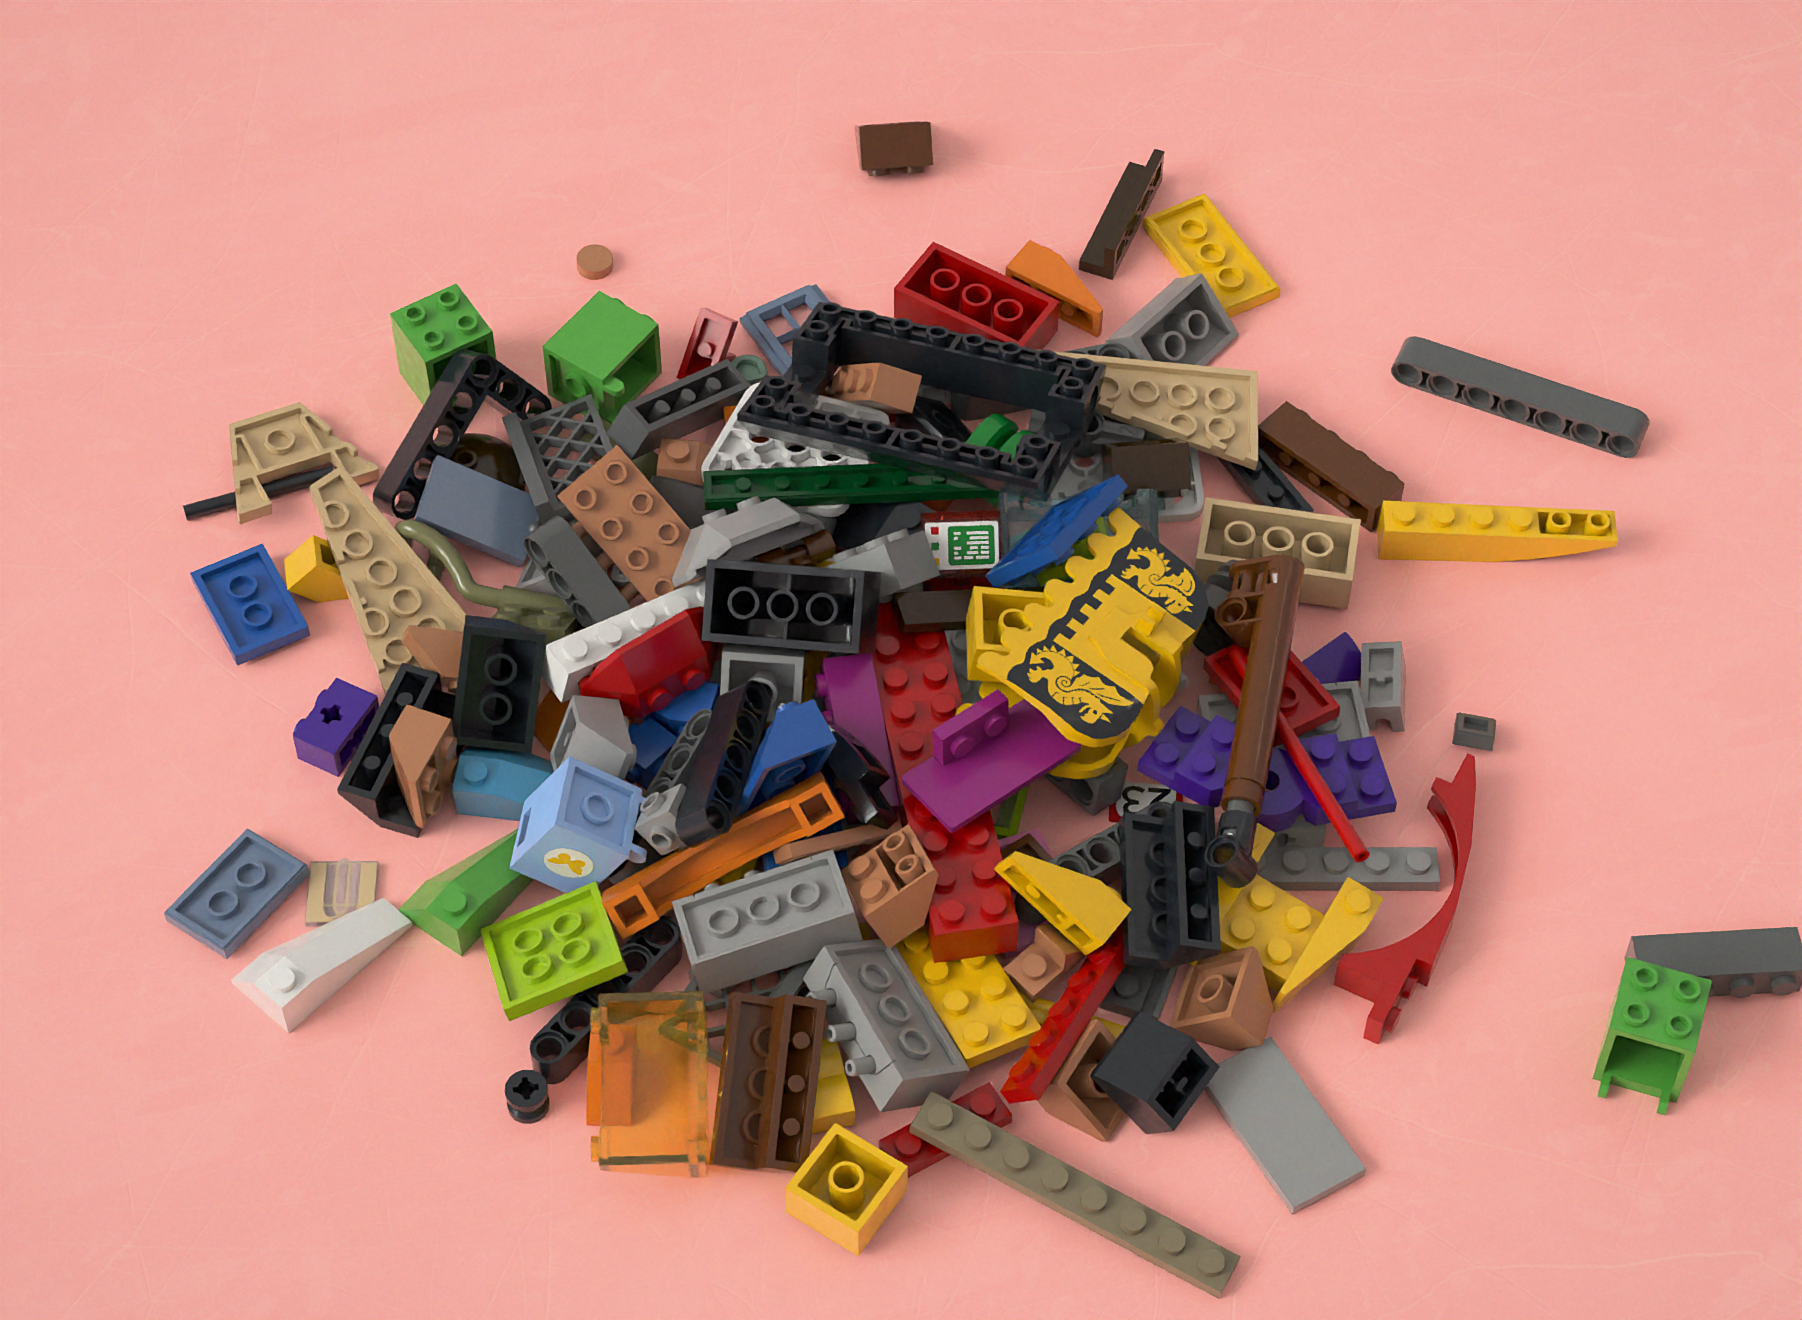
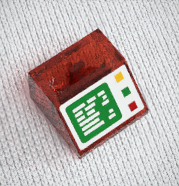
[921,510,1002,592]

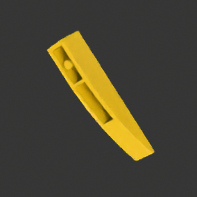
[1376,500,1618,562]

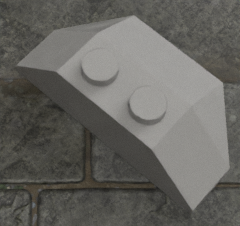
[672,496,825,587]

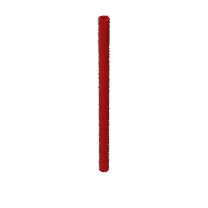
[1229,648,1370,863]

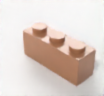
[832,363,922,414]

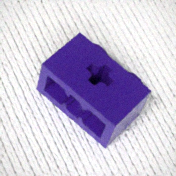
[293,677,379,777]

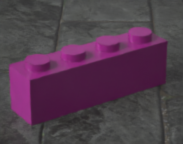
[814,653,900,825]

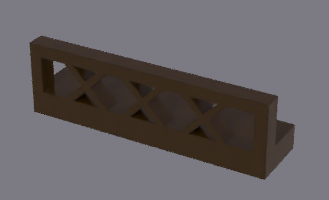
[1079,148,1165,280]

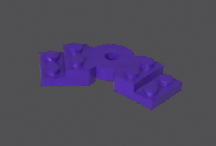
[1137,705,1397,833]

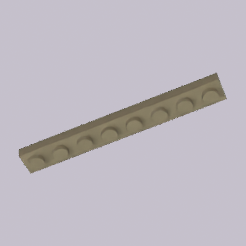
[909,1091,1241,1299]

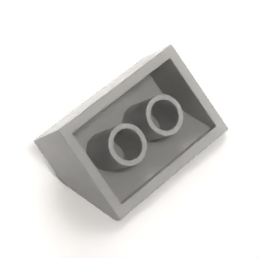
[1105,273,1239,366]

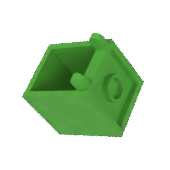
[389,283,501,407]
[542,291,662,424]
[1592,957,1712,1115]

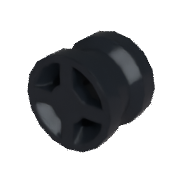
[504,1070,550,1124]

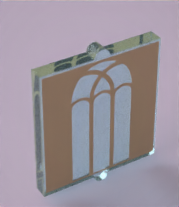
[304,857,379,927]

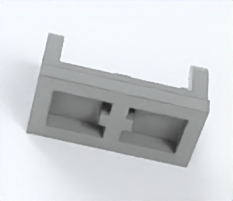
[1360,641,1406,732]

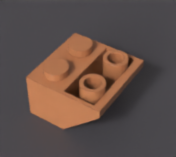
[389,704,459,828]
[841,824,939,949]

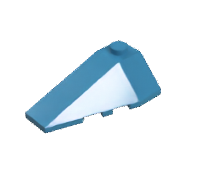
[452,746,554,821]

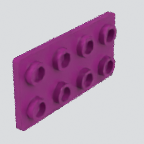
[902,689,1081,833]

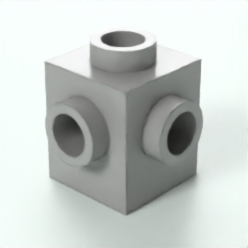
[634,783,688,856]

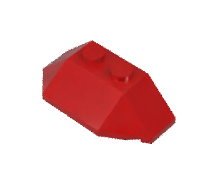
[578,606,720,718]

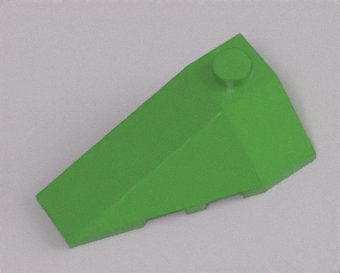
[398,829,534,956]

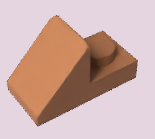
[1004,923,1086,1003]

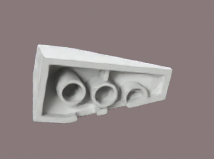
[231,898,413,1033]

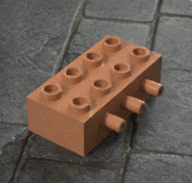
[557,445,706,603]

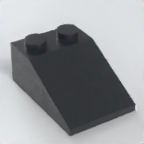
[833,501,942,552]

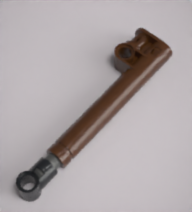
[1205,554,1305,888]

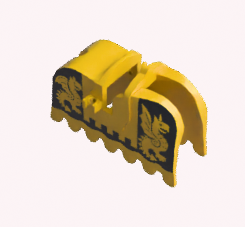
[955,507,1209,779]

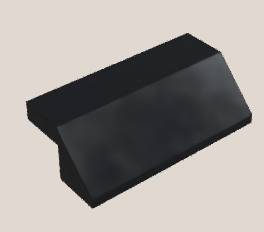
[337,663,464,838]
[1119,801,1221,970]

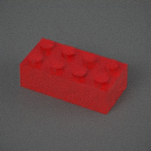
[894,241,1060,350]

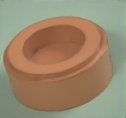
[576,244,613,280]

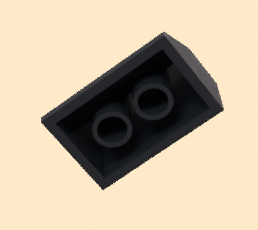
[452,615,546,753]

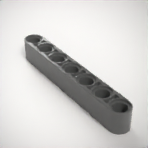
[1391,336,1650,458]

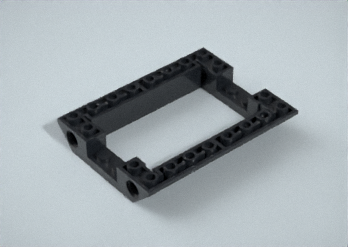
[737,302,1106,502]

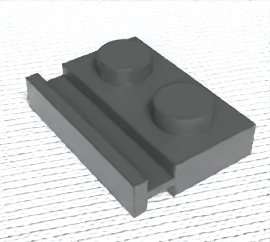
[1099,964,1179,1021]

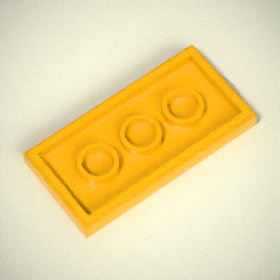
[1142,193,1281,318]

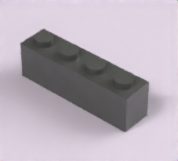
[607,359,751,461]
[1624,927,1802,998]

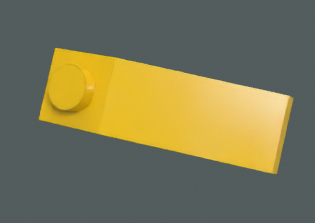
[994,851,1132,956]

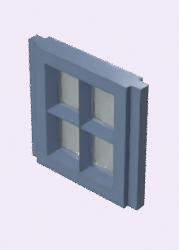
[739,284,830,377]

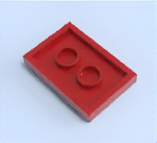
[1203,644,1340,747]

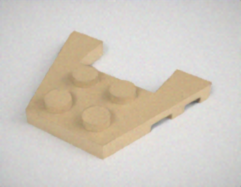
[229,402,379,524]

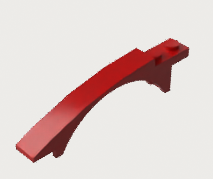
[1333,753,1476,1045]

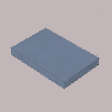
[414,455,538,567]
[164,828,311,959]

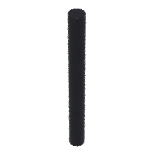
[183,465,334,520]

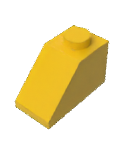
[284,535,349,603]

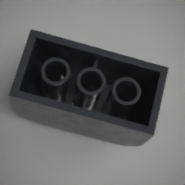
[701,559,881,654]

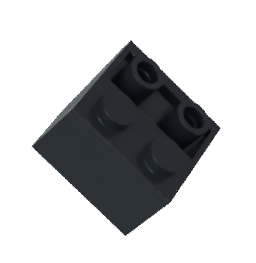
[1089,1012,1220,1134]

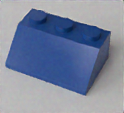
[734,699,837,819]

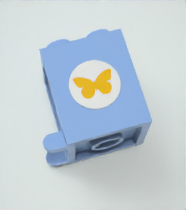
[509,756,647,893]

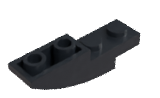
[776,703,899,830]

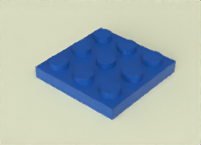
[985,474,1128,588]

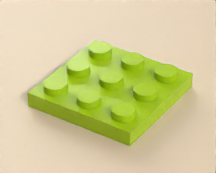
[480,881,628,1022]

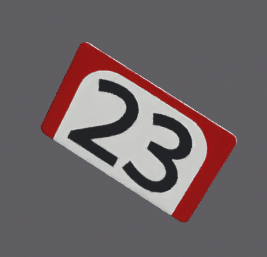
[1108,782,1183,823]

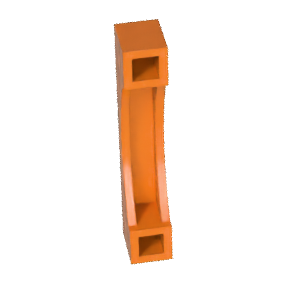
[601,771,844,939]

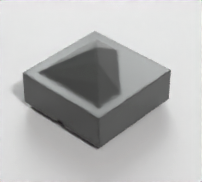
[1452,712,1496,751]

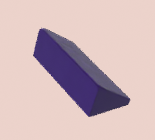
[1302,632,1361,684]

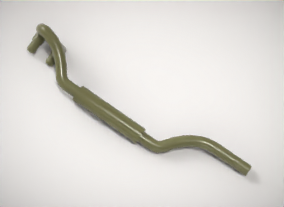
[394,520,583,631]

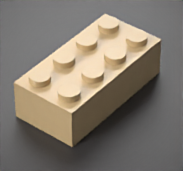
[1194,497,1361,609]

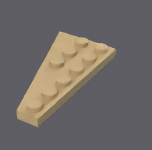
[1053,351,1258,471]
[310,465,467,695]

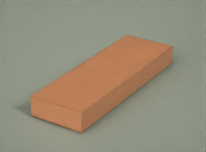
[772,817,902,866]

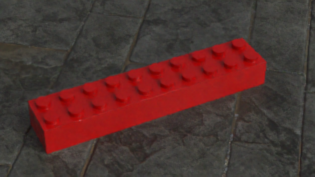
[864,602,1019,963]

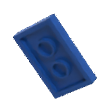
[190,543,310,666]

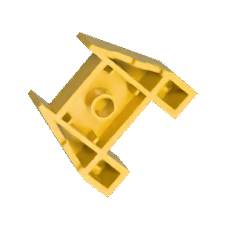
[1190,823,1384,1014]

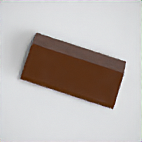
[709,991,827,1174]

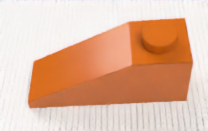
[1005,240,1103,338]

